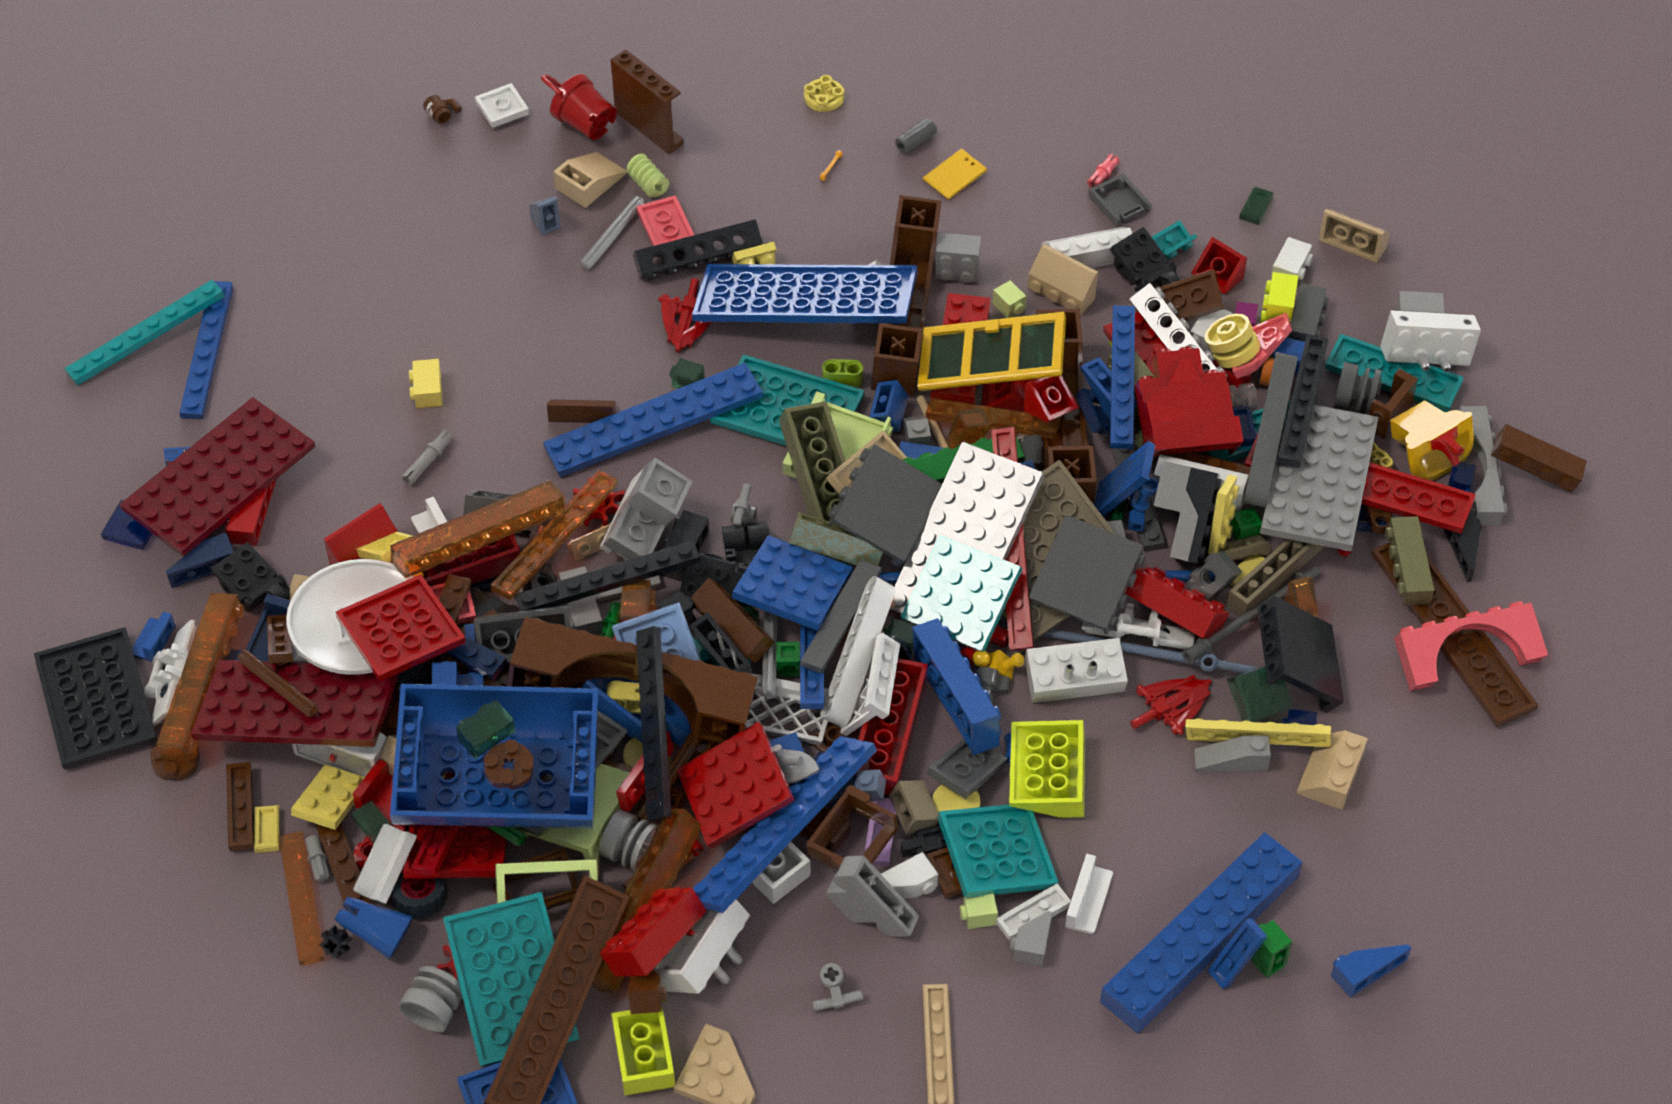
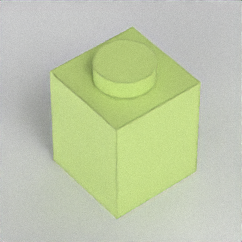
[993,280,1026,318]
[960,893,998,929]

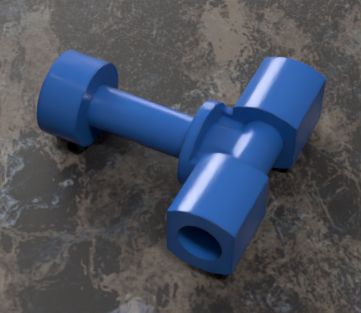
[1128,477,1159,532]

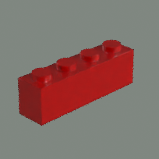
[225,479,277,546]

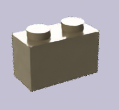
[889,780,939,835]

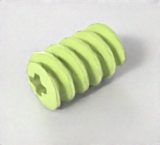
[627,154,669,198]

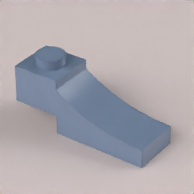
[826,770,886,809]

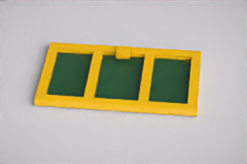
[918,312,1066,391]

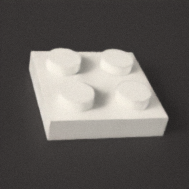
[475,83,529,128]

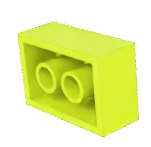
[611,1007,675,1096]

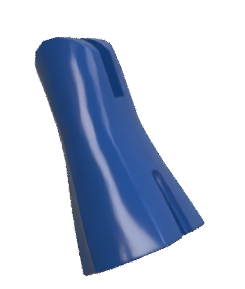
[334,897,413,959]

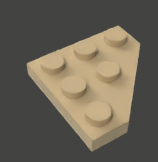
[674,1024,755,1104]

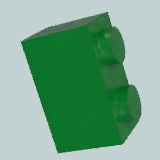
[1251,920,1292,978]

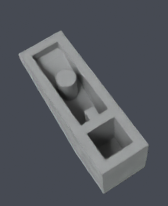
[1194,735,1271,772]

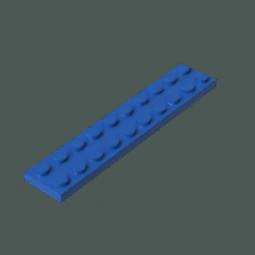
[543,363,763,478]
[693,736,877,913]

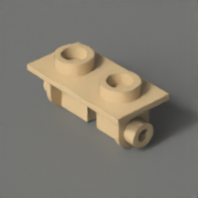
[567,524,610,561]

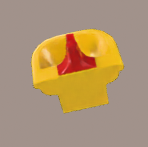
[1390,401,1474,481]

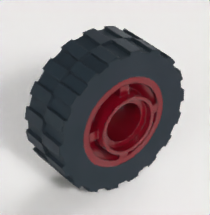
[391,870,448,919]

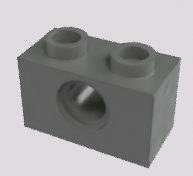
[1186,551,1242,602]

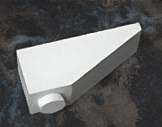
[881,852,938,898]

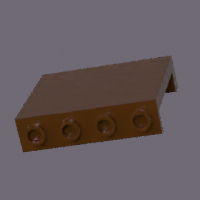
[610,50,684,154]

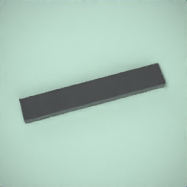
[801,560,881,674]

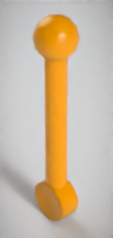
[820,150,843,181]

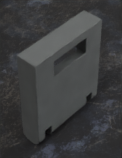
[1089,174,1152,226]

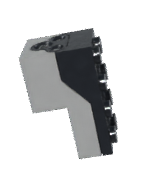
[1153,461,1223,563]

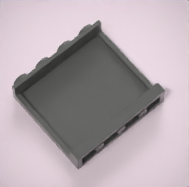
[828,444,942,567]
[1029,515,1146,634]

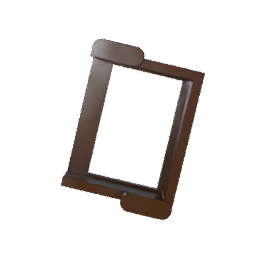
[806,786,898,870]
[493,848,578,910]

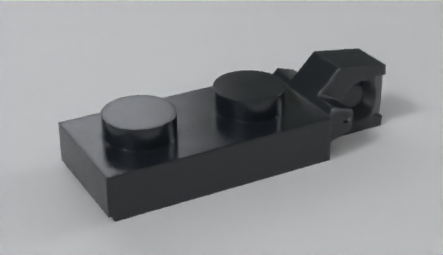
[900,825,947,857]

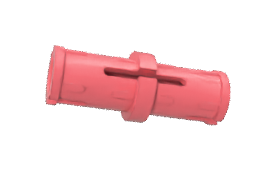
[1087,154,1120,188]

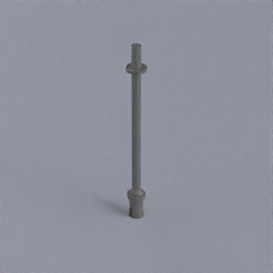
[1182,566,1320,664]

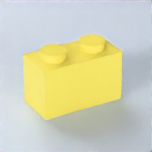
[409,359,443,408]

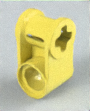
[606,680,641,714]

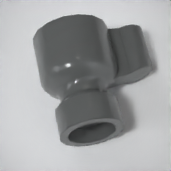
[977,667,1011,704]

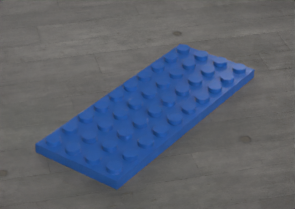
[692,264,918,324]

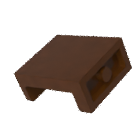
[1369,369,1418,439]

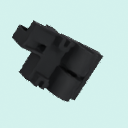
[1109,227,1180,292]
[722,522,770,569]
[211,542,290,612]
[680,553,748,601]

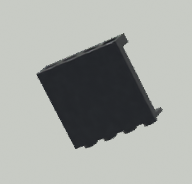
[1257,596,1344,713]

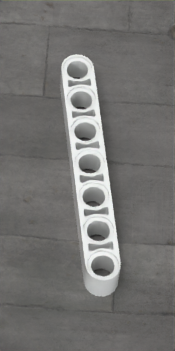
[820,576,895,728]

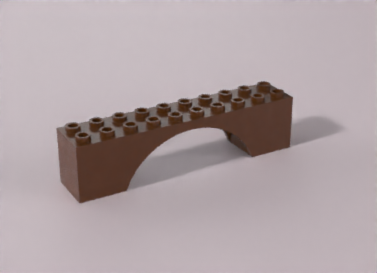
[871,195,942,396]
[1034,309,1097,505]
[507,617,758,744]

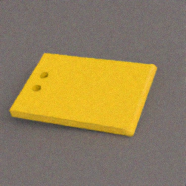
[922,148,987,200]

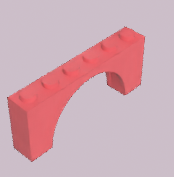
[1394,601,1548,691]

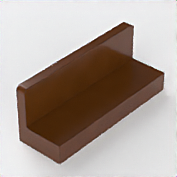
[547,399,616,423]

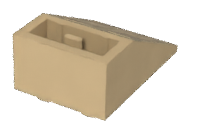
[553,152,627,208]

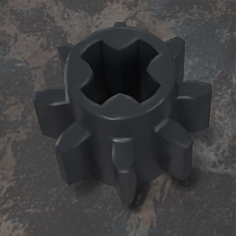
[319,925,352,959]

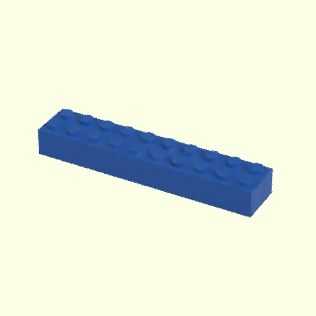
[1100,832,1303,1034]

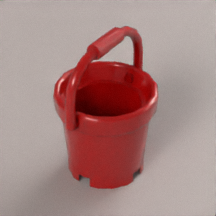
[541,74,617,140]

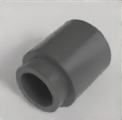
[1021,435,1044,467]

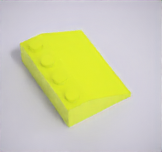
[1009,720,1085,818]

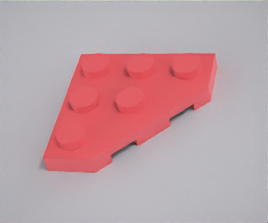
[1232,312,1292,379]

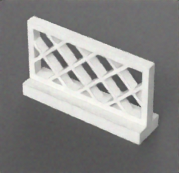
[841,633,900,736]
[745,674,829,745]

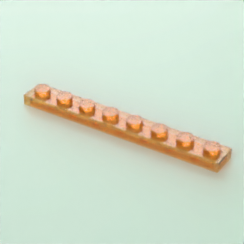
[491,470,618,600]

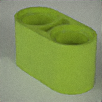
[822,359,863,388]

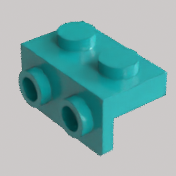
[1151,220,1197,261]

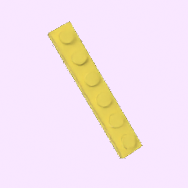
[1186,719,1331,747]

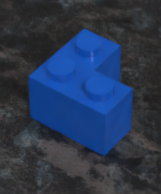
[432,661,486,686]

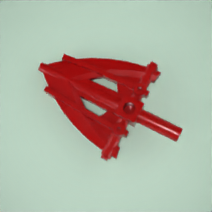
[658,278,711,353]
[1130,675,1212,735]

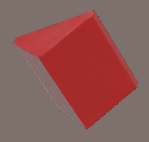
[1191,236,1247,294]
[1024,376,1079,422]

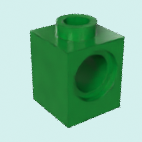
[1231,507,1262,540]
[776,642,800,677]

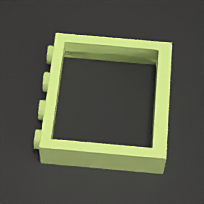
[495,859,598,903]

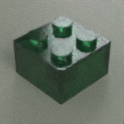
[1227,665,1294,722]

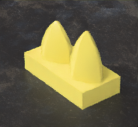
[732,242,776,264]

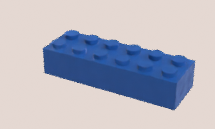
[912,618,1002,755]

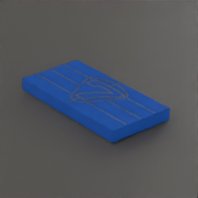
[1094,441,1155,517]

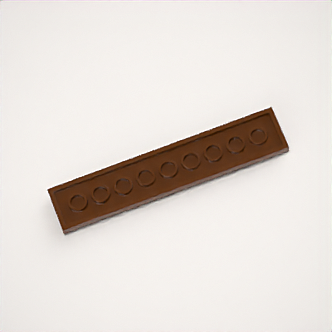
[1371,543,1538,727]
[483,875,630,1104]

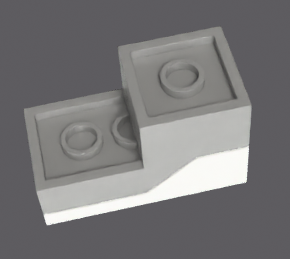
[599,457,692,561]

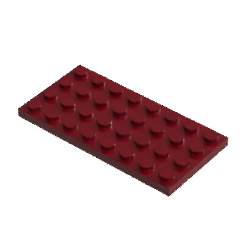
[120,397,316,556]
[191,660,399,747]

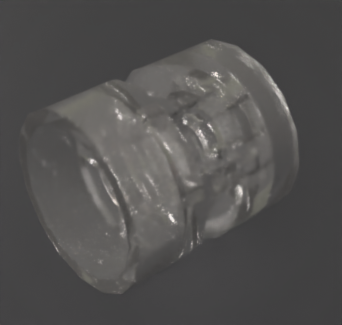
[1229,383,1257,413]

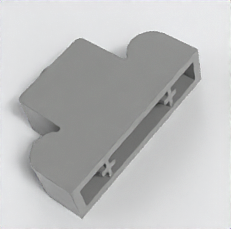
[826,855,919,937]

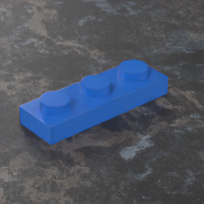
[1207,918,1267,989]

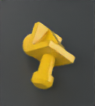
[973,649,1024,681]

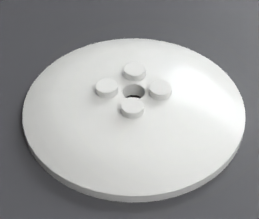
[286,559,414,674]

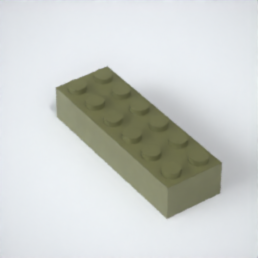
[779,401,845,524]

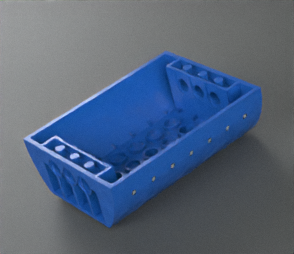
[390,684,598,829]

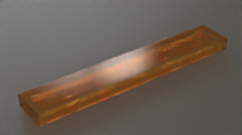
[279,831,325,966]

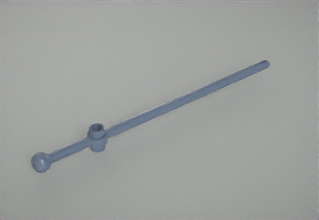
[999,620,1267,683]

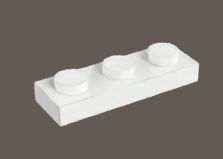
[996,884,1071,941]

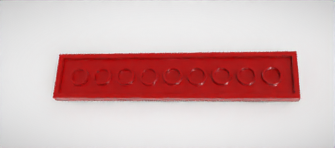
[1244,434,1476,534]

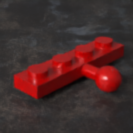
[616,731,673,812]

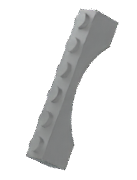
[1459,406,1507,525]

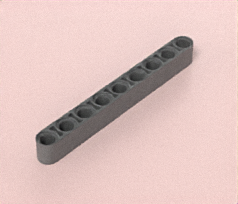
[1243,352,1298,508]

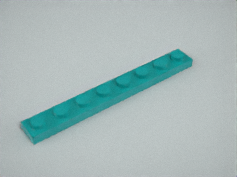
[65,279,225,386]

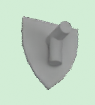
[773,744,820,784]

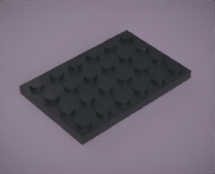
[34,627,158,770]

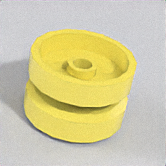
[1204,314,1261,368]

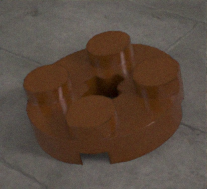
[150,733,200,781]
[484,740,534,790]

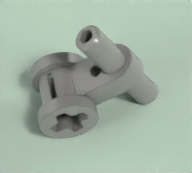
[730,484,757,527]
[813,963,863,1011]

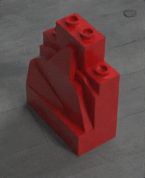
[1134,346,1244,459]

